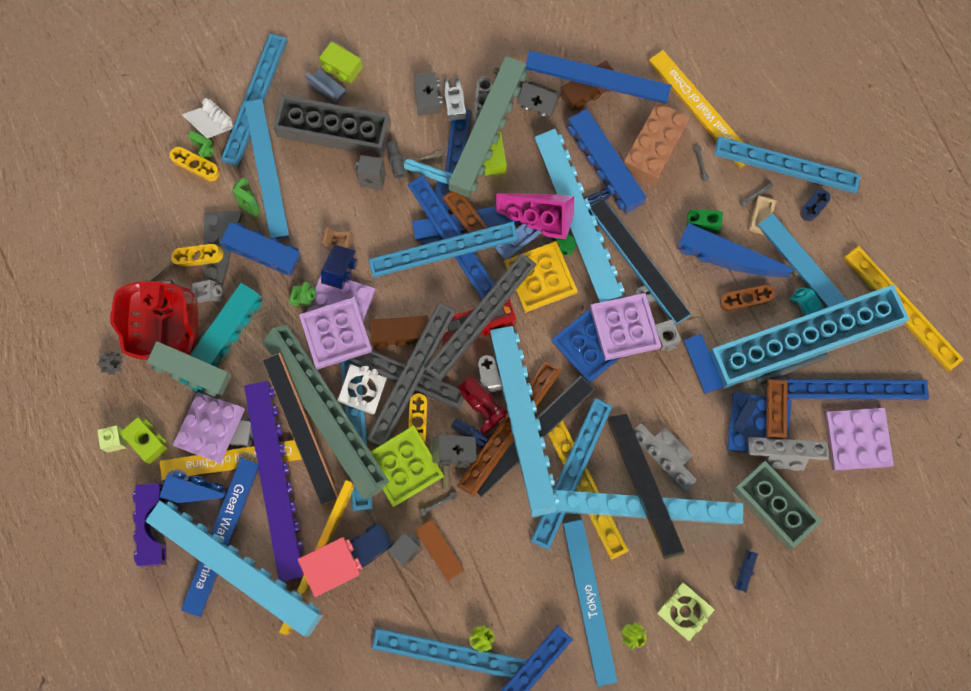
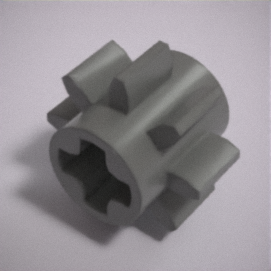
[97,351,123,375]

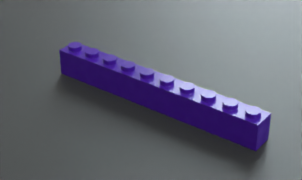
[244,381,304,582]

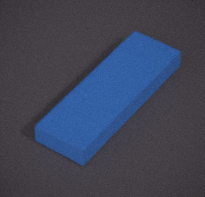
[683,334,723,394]

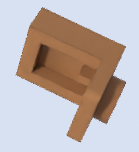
[322,227,354,252]

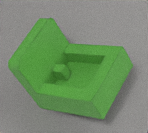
[187,131,215,160]
[289,282,316,307]

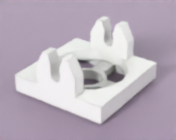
[337,365,387,415]

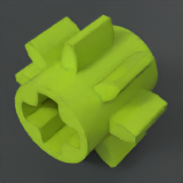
[621,622,647,650]
[469,625,495,653]

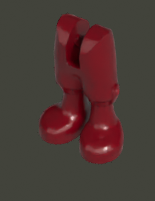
[458,375,508,434]

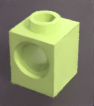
[97,425,127,453]

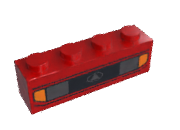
[442,299,517,346]

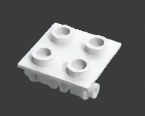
[182,98,233,138]

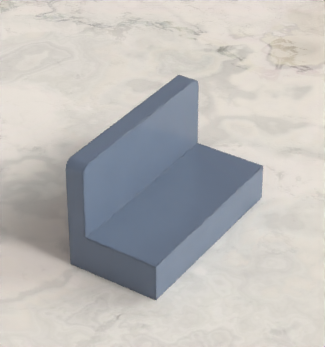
[305,69,347,105]

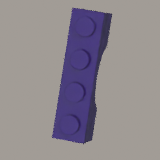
[133,483,167,567]

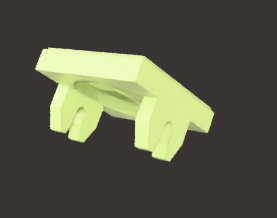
[657,583,715,641]

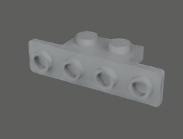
[634,423,697,490]
[747,437,830,471]

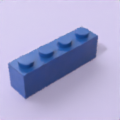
[220,222,301,277]

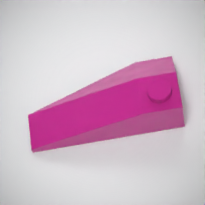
[496,193,574,239]

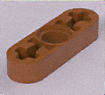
[719,285,775,312]

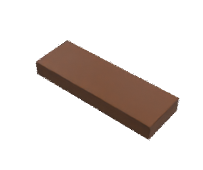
[442,191,488,233]
[766,379,787,439]
[415,520,464,581]

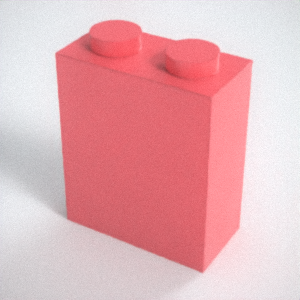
[298,537,363,597]

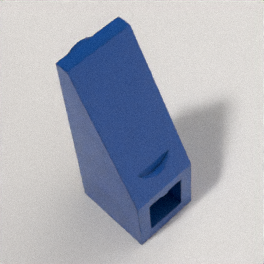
[160,469,228,503]

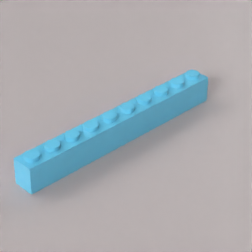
[535,129,625,303]
[490,326,559,517]
[552,490,743,525]
[146,501,323,636]

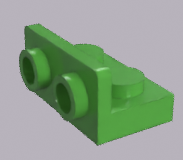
[232,178,261,218]

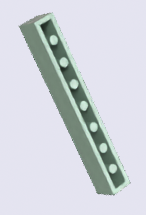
[449,56,528,198]

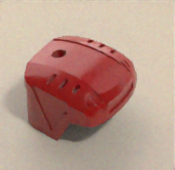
[110,281,199,360]

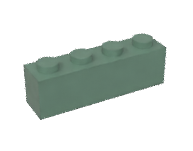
[146,341,232,397]

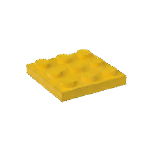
[504,241,578,313]

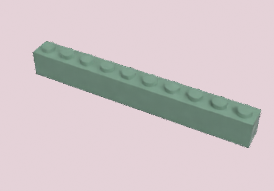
[263,325,389,500]

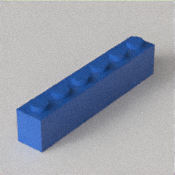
[567,109,646,214]

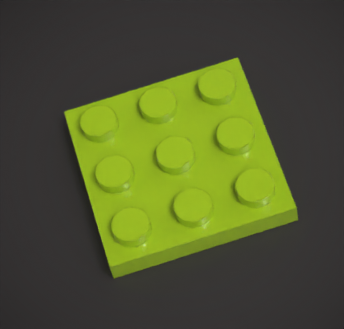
[371,426,444,507]

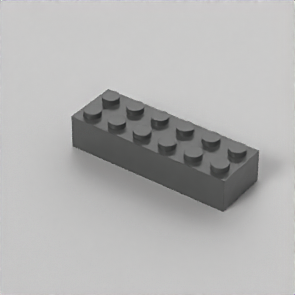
[273,95,391,157]

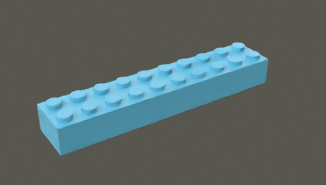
[710,285,910,389]

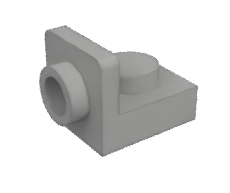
[192,280,223,303]

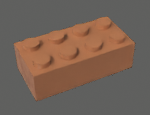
[624,102,690,186]

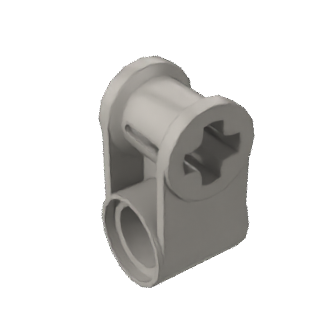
[478,355,502,393]

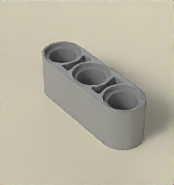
[474,76,493,123]

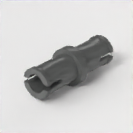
[386,141,406,179]

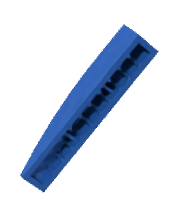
[677,223,794,278]

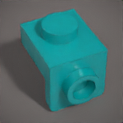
[789,287,823,316]

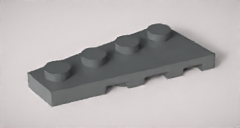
[203,211,243,285]

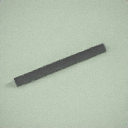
[755,353,829,385]

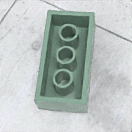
[732,461,822,550]

